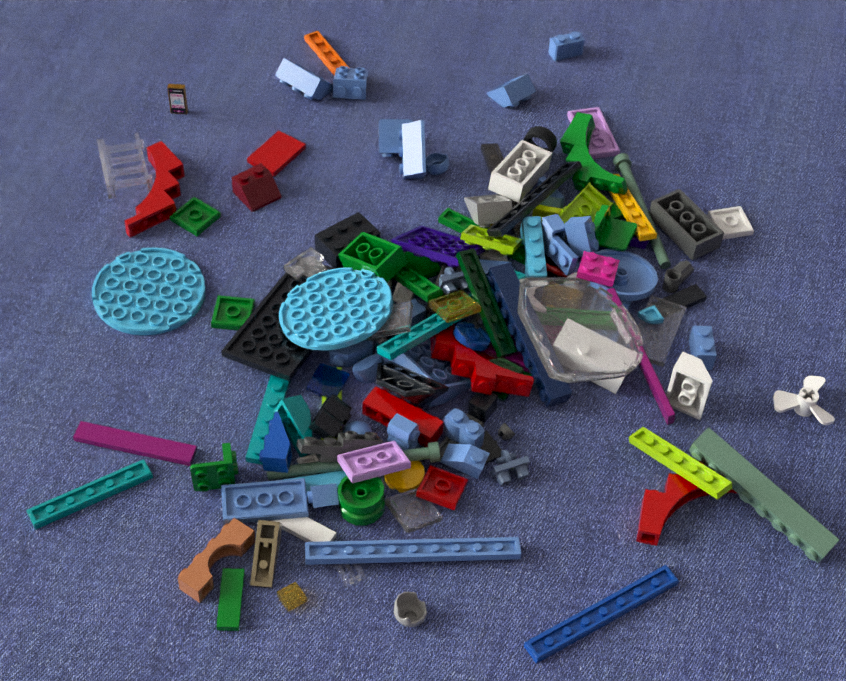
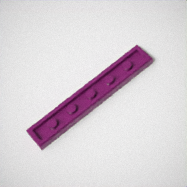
[73,421,197,466]

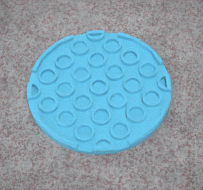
[92,248,206,335]
[279,267,393,350]

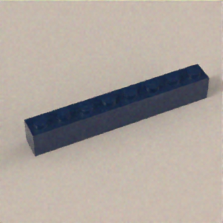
[486,262,572,408]

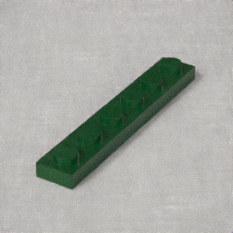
[456,249,517,358]

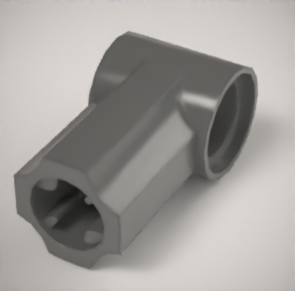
[662,260,694,293]

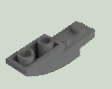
[297,431,383,462]

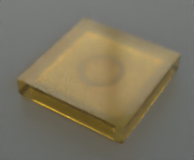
[429,290,481,323]

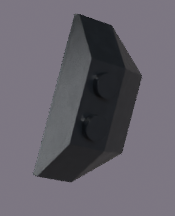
[376,361,449,407]

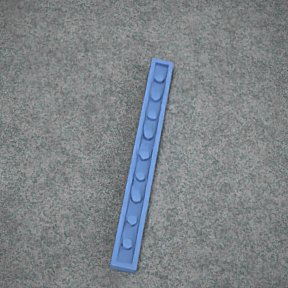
[305,537,521,565]

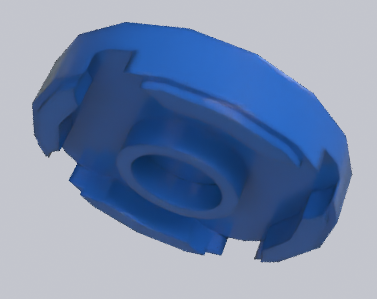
[453,322,491,351]

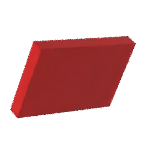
[247,130,306,177]

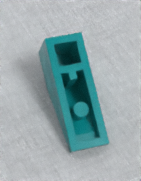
[274,395,312,458]

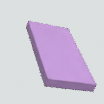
[567,107,620,159]

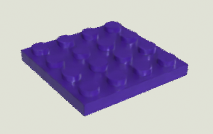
[391,225,486,267]

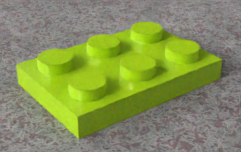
[460,224,522,255]

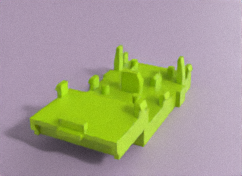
[559,182,613,223]

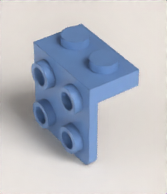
[333,66,369,100]
[379,119,413,157]
[547,236,582,276]

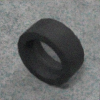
[523,126,557,153]

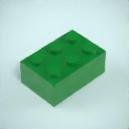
[338,232,408,283]

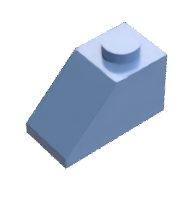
[329,340,373,367]
[440,444,490,479]

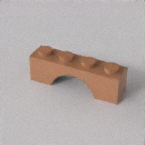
[178,518,255,603]

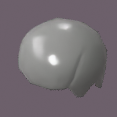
[394,591,427,627]

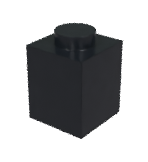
[468,392,498,423]

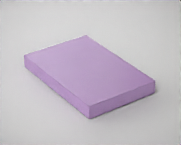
[337,441,411,483]

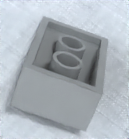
[464,194,512,228]

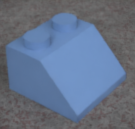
[487,74,536,108]

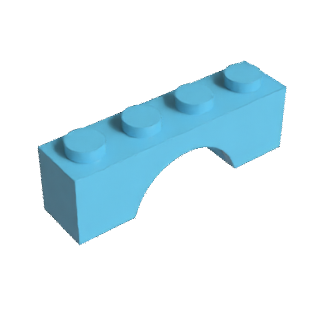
[520,216,547,288]

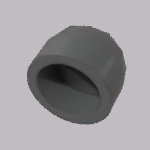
[498,423,516,440]

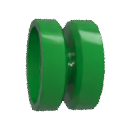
[338,476,385,526]

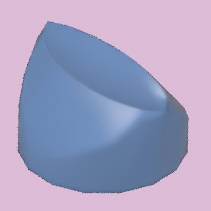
[352,354,382,383]

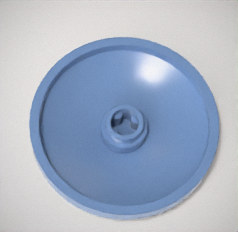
[587,249,658,301]

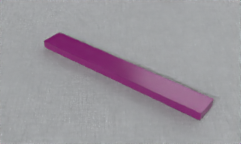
[607,288,675,425]

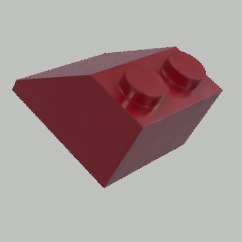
[232,163,282,212]

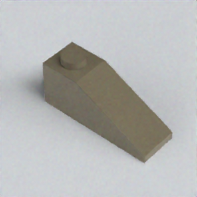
[250,520,282,588]

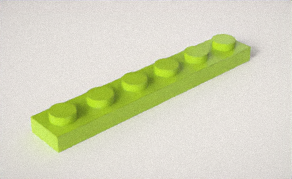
[629,427,732,500]

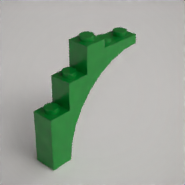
[560,112,628,195]

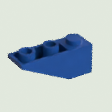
[259,412,292,473]

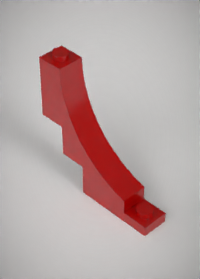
[124,141,185,238]

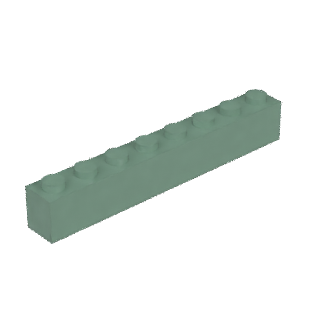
[689,427,839,563]

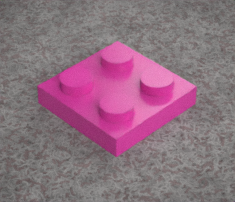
[576,251,620,287]

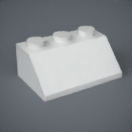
[666,352,712,420]

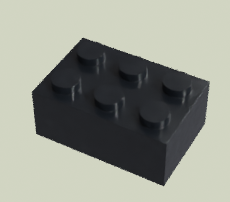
[315,212,381,269]

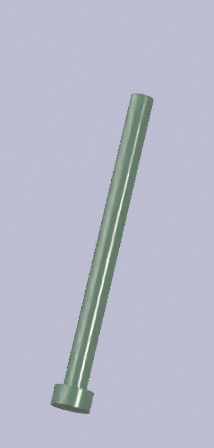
[613,153,671,269]
[267,441,441,480]

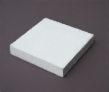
[707,206,754,240]

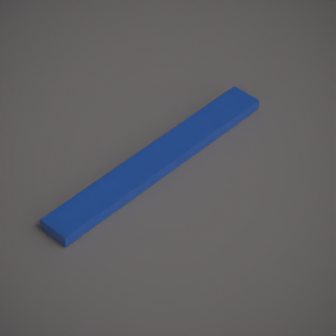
[524,565,679,664]

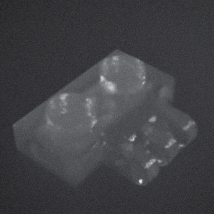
[284,247,326,279]

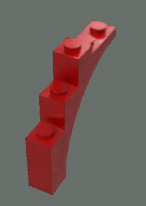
[430,324,534,397]
[636,461,737,546]

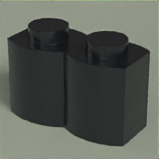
[309,393,352,439]

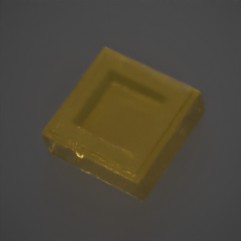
[277,581,307,612]

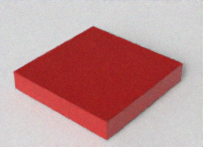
[416,465,469,511]

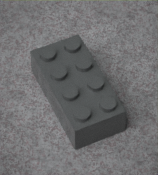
[649,189,724,260]

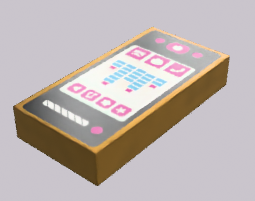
[167,84,188,114]

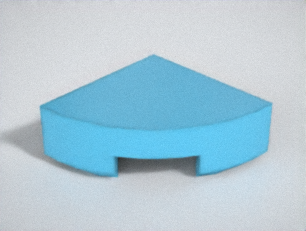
[637,305,664,324]

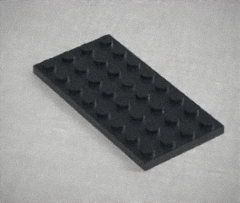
[221,257,335,381]

